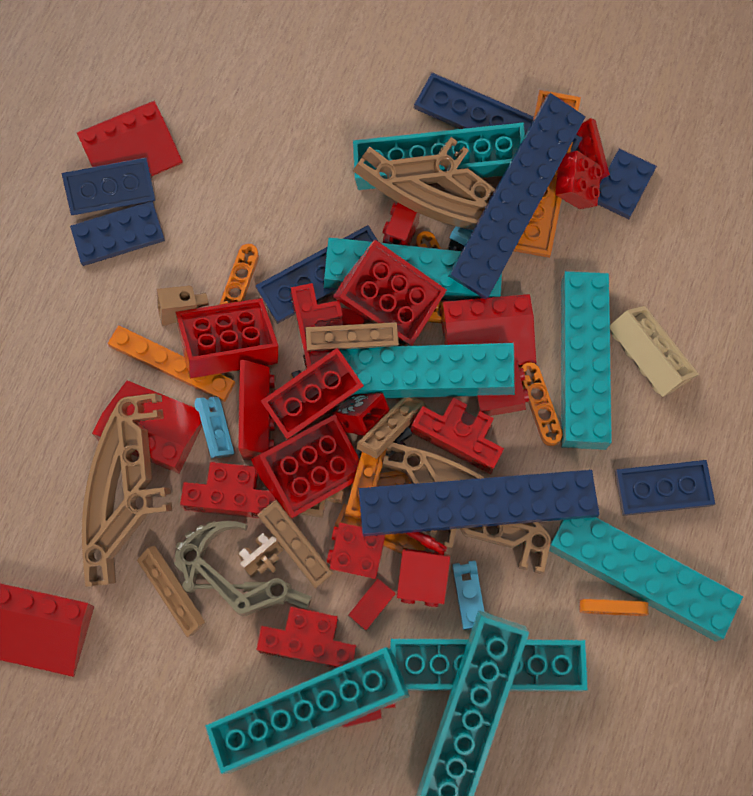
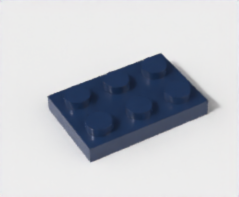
[597,148,657,220]

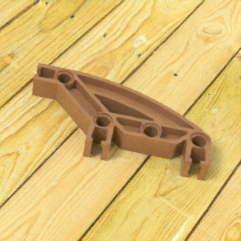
[353,137,496,230]
[82,393,173,587]
[382,442,551,574]

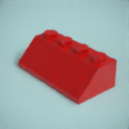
[261,348,364,439]
[238,360,275,460]

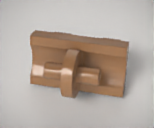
[238,533,283,577]

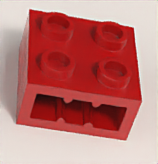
[555,151,602,209]
[382,203,420,246]
[477,361,530,416]
[327,522,386,579]
[397,548,450,607]

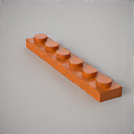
[107,325,236,402]

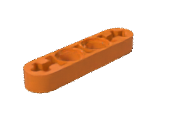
[219,244,259,305]
[521,363,563,446]

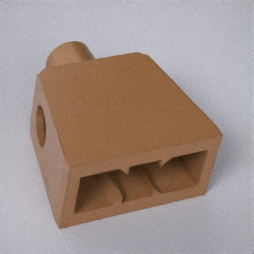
[157,285,209,326]

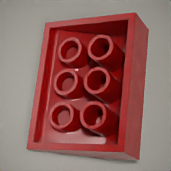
[77,100,183,177]
[333,240,447,346]
[440,294,537,367]
[175,298,279,379]
[92,380,202,474]
[250,414,360,519]
[0,583,95,677]

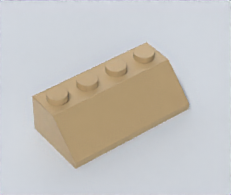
[610,306,699,397]

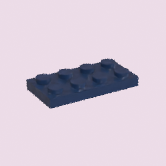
[61,158,156,216]
[70,201,165,266]
[615,460,716,516]

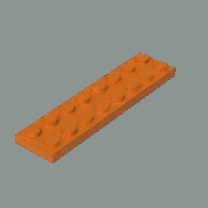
[514,90,581,258]

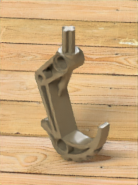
[174,520,312,616]

